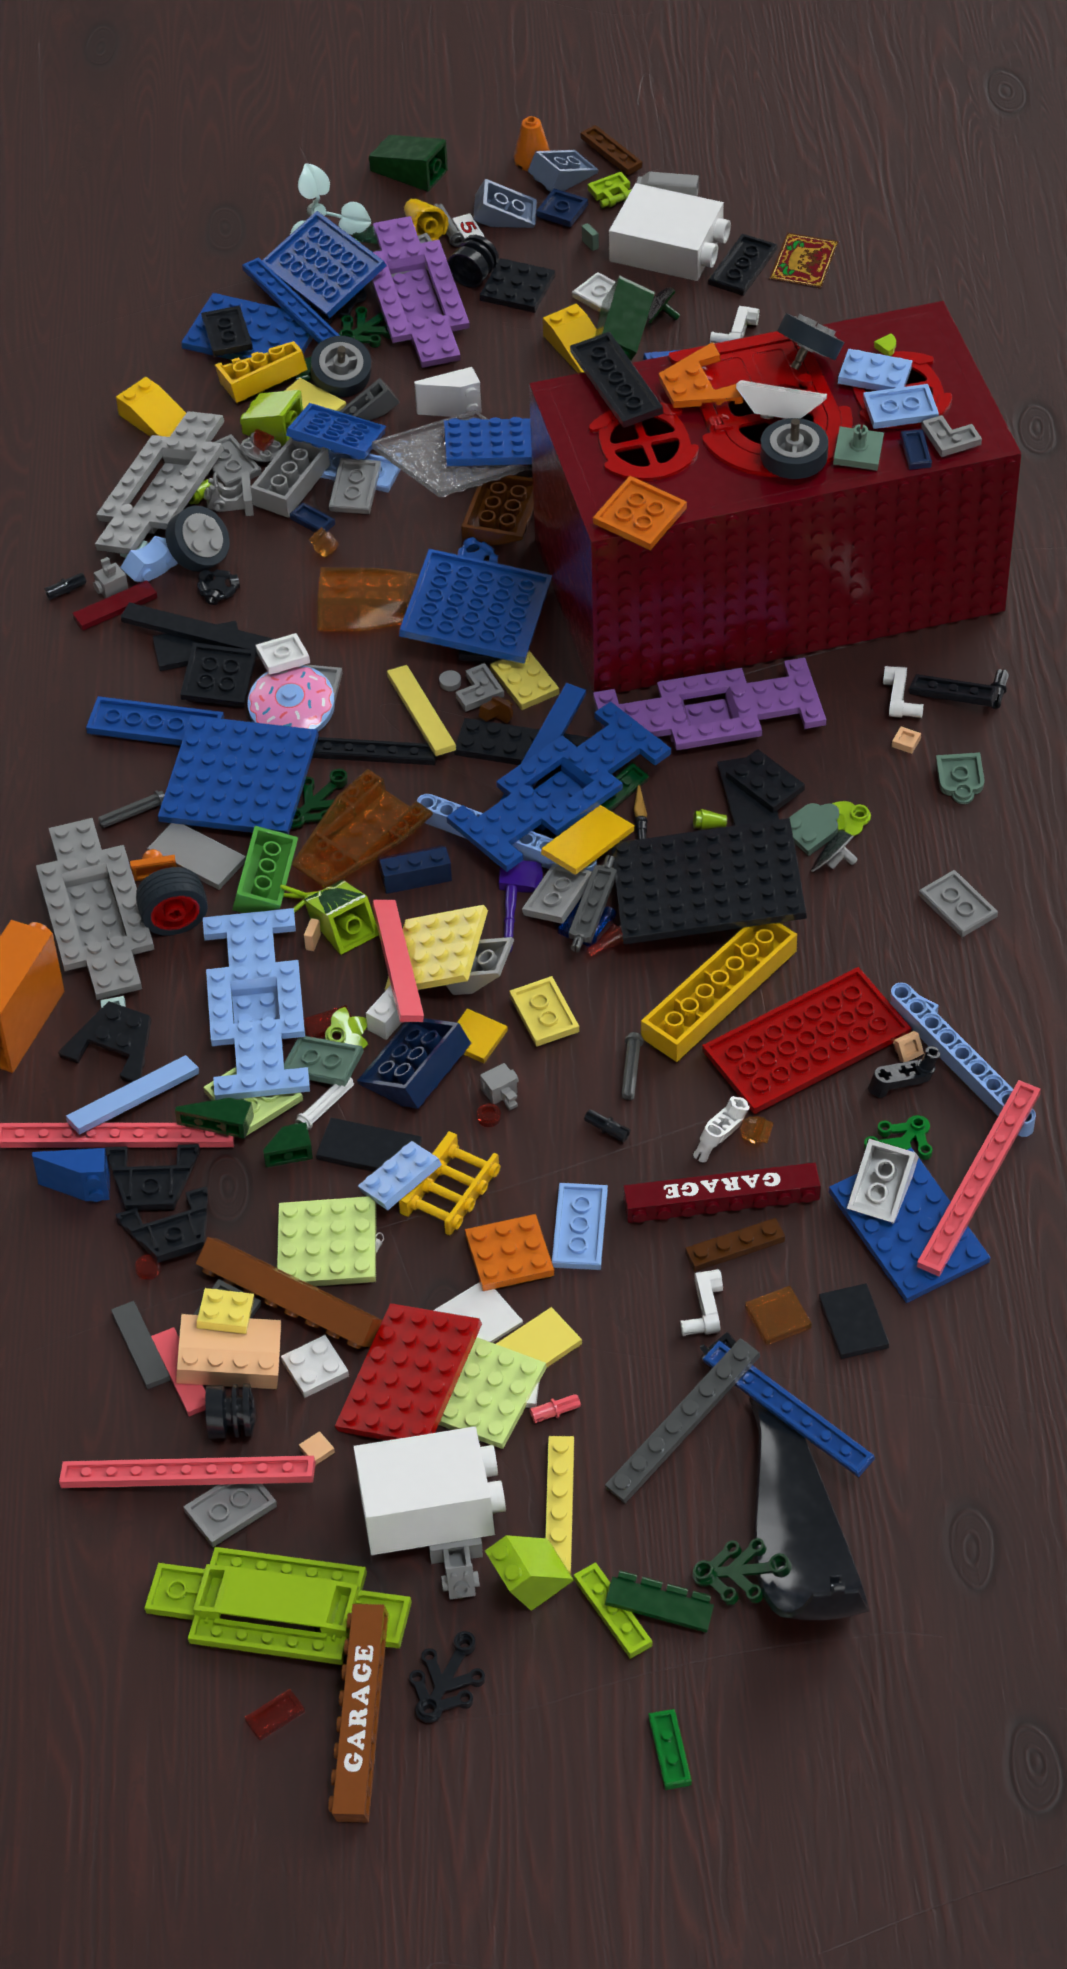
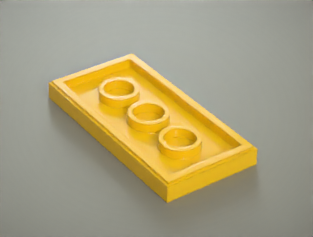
[541,805,634,875]

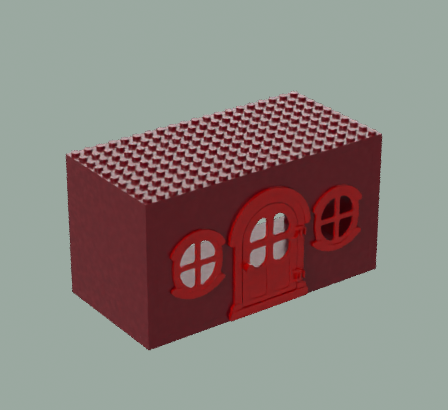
[529,301,1022,693]

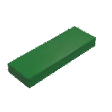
[648,1709,692,1790]

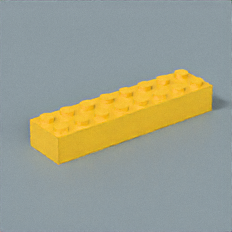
[641,923,797,1062]

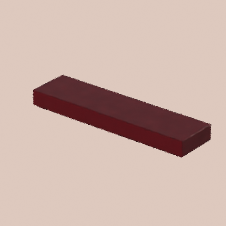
[72,580,158,631]

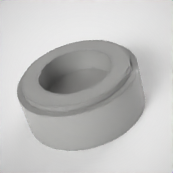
[439,670,461,691]

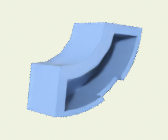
[120,536,178,582]

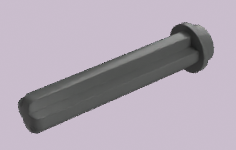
[434,203,464,247]
[98,790,165,828]
[622,1032,644,1100]

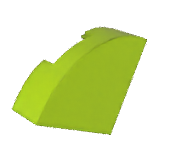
[874,334,896,356]

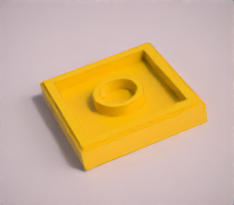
[457,1009,508,1063]

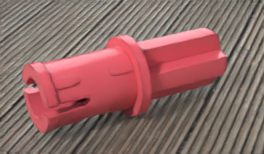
[530,1395,581,1424]

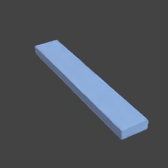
[66,1055,199,1135]

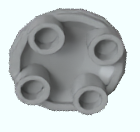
[240,432,281,462]

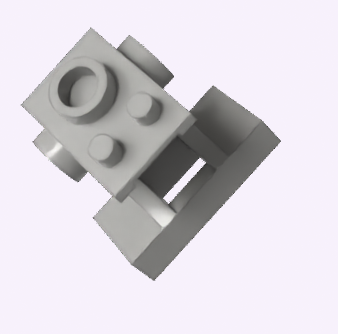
[204,472,254,516]
[429,1537,483,1599]

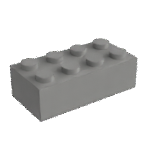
[251,437,330,518]

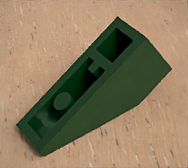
[175,1098,254,1139]

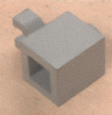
[93,557,128,598]
[480,1063,519,1110]

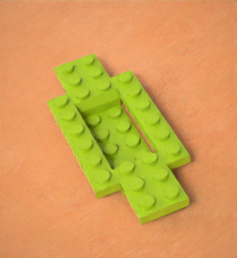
[145,1547,412,1665]

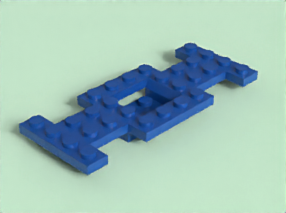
[446,701,671,872]

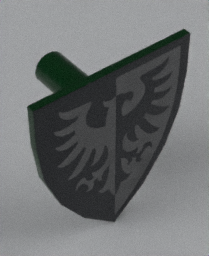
[647,287,680,323]

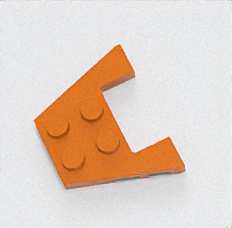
[659,343,743,408]

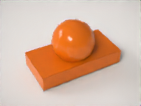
[130,849,177,881]

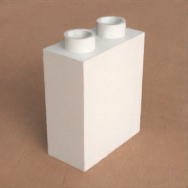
[609,183,731,281]
[354,1426,506,1555]

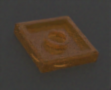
[745,1286,812,1345]

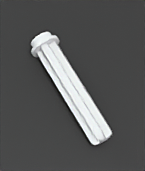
[295,1077,354,1130]

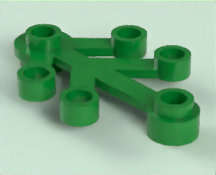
[864,1115,933,1160]

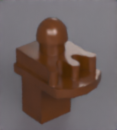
[478,696,513,724]

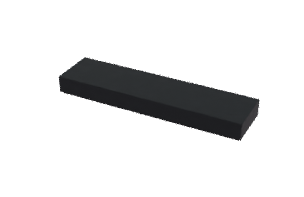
[909,674,999,707]

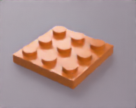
[593,476,687,550]
[465,1214,554,1291]

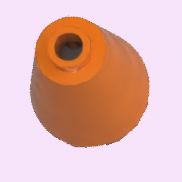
[514,116,550,171]

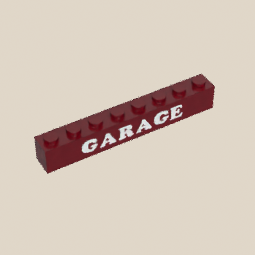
[624,1162,821,1223]

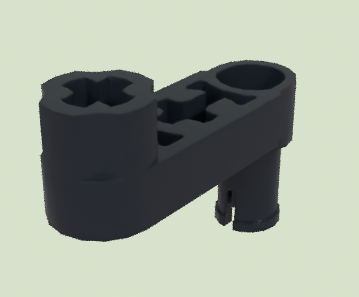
[868,1046,940,1098]

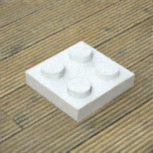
[255,633,310,675]
[281,1335,349,1398]

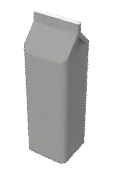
[637,172,699,196]

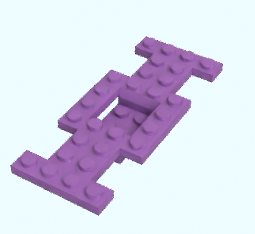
[593,658,826,750]

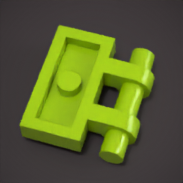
[588,172,632,208]

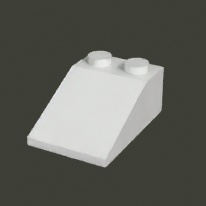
[414,367,481,417]
[847,1139,919,1223]

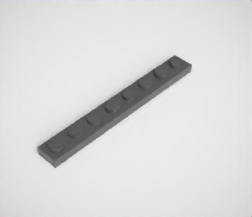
[605,1338,761,1504]

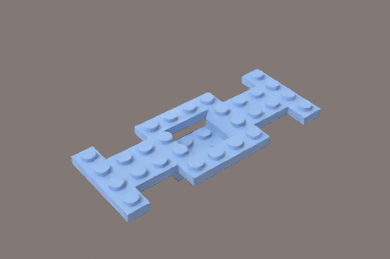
[203,908,310,1100]

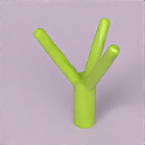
[280,885,319,913]

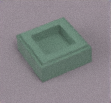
[582,223,599,251]

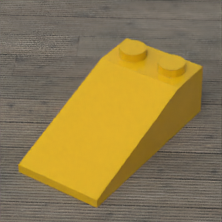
[543,303,597,373]
[116,377,186,437]

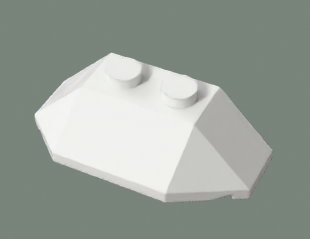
[736,380,827,420]

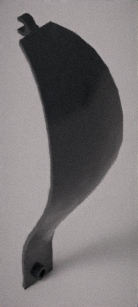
[749,1397,870,1620]

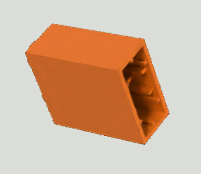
[0,920,65,1073]

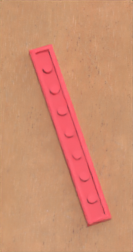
[372,900,424,1022]

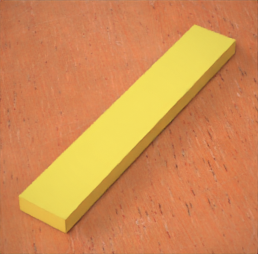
[387,665,456,756]

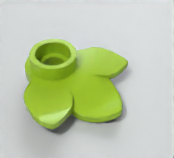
[832,801,871,836]
[325,1007,368,1049]

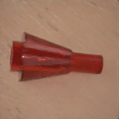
[586,924,624,957]

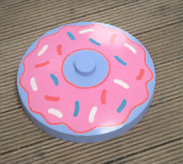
[248,665,335,732]

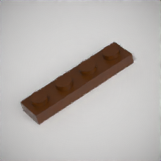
[580,125,643,175]
[685,1218,785,1272]

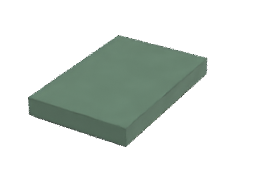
[284,1036,364,1087]

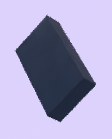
[900,429,932,470]
[290,503,335,536]

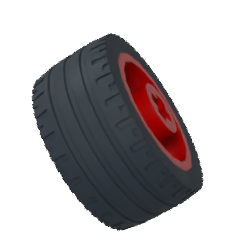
[136,867,208,936]

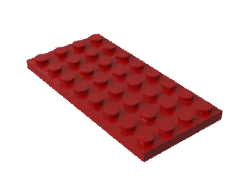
[702,967,912,1114]

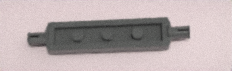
[569,855,617,952]

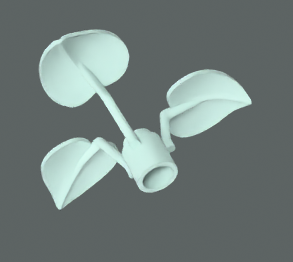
[290,163,371,235]

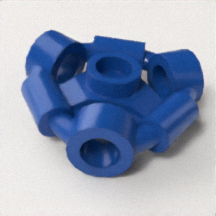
[457,537,498,563]

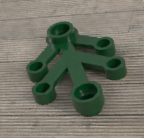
[339,306,391,348]
[291,769,348,829]
[692,1538,792,1605]

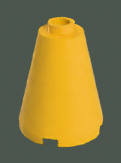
[404,199,449,241]

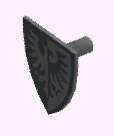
[811,830,858,872]

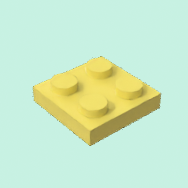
[197,1288,254,1334]

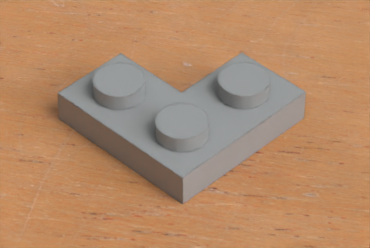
[921,415,982,457]
[456,663,504,712]

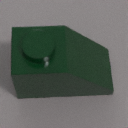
[263,1122,313,1168]

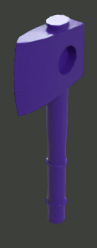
[499,861,543,952]

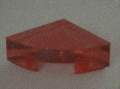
[253,429,274,451]

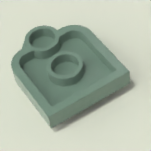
[935,753,984,804]
[789,803,839,856]

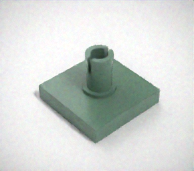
[833,424,884,471]

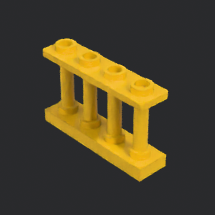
[399,1131,501,1236]

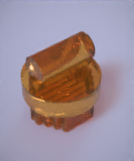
[309,527,339,558]
[740,1116,774,1144]

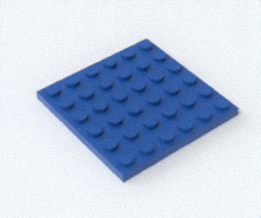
[399,549,552,664]
[158,715,319,835]

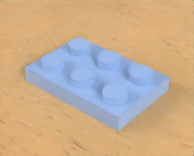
[838,349,912,391]
[863,384,939,429]
[358,1141,442,1210]

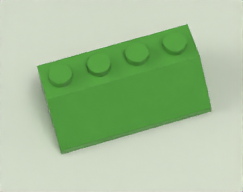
[232,826,298,913]

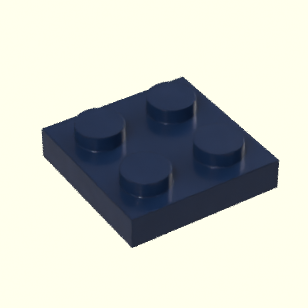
[536,188,588,227]

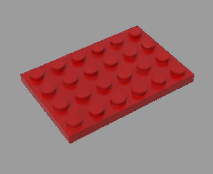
[335,1303,482,1441]

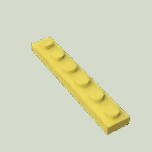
[546,1436,574,1575]

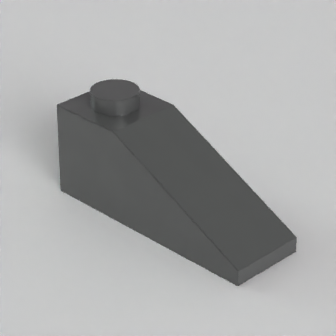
[339,378,400,421]

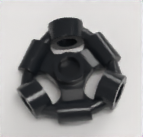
[197,569,240,605]

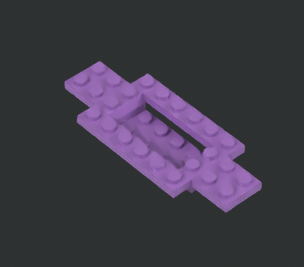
[371,216,469,368]

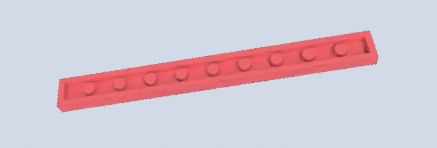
[917,1080,1041,1277]
[0,1123,235,1148]
[59,1456,316,1488]

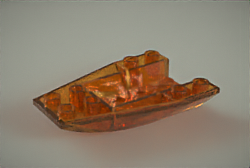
[318,567,420,631]
[292,769,433,888]

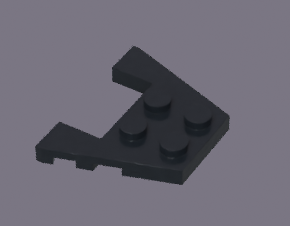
[58,1001,152,1083]
[106,1144,200,1211]
[116,1186,208,1263]

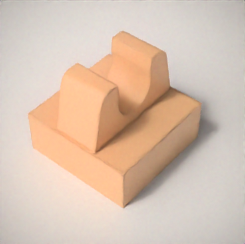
[893,1031,924,1062]

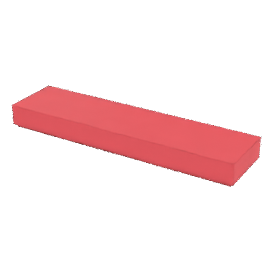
[151,1327,206,1417]

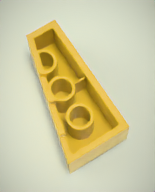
[215,341,308,403]

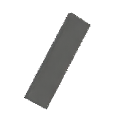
[111,1301,170,1390]

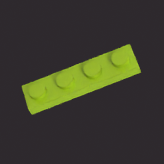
[574,1562,653,1659]

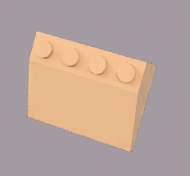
[176,1314,281,1389]

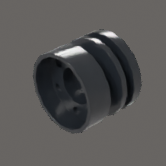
[447,235,499,288]
[205,1383,256,1439]

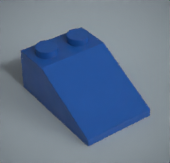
[32,1148,111,1202]

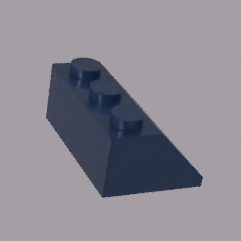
[376,845,452,894]

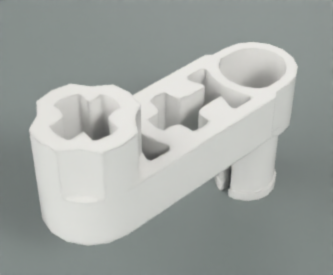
[710,306,760,344]
[883,666,924,718]
[693,1096,750,1162]
[680,1269,723,1336]

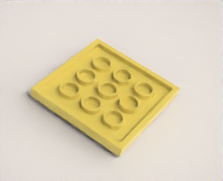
[385,905,488,990]

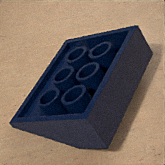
[357,1018,471,1109]

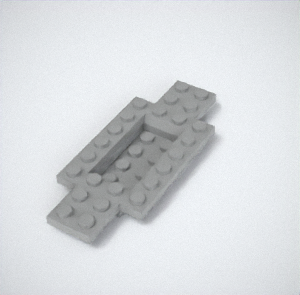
[95,411,225,554]
[36,818,154,1000]

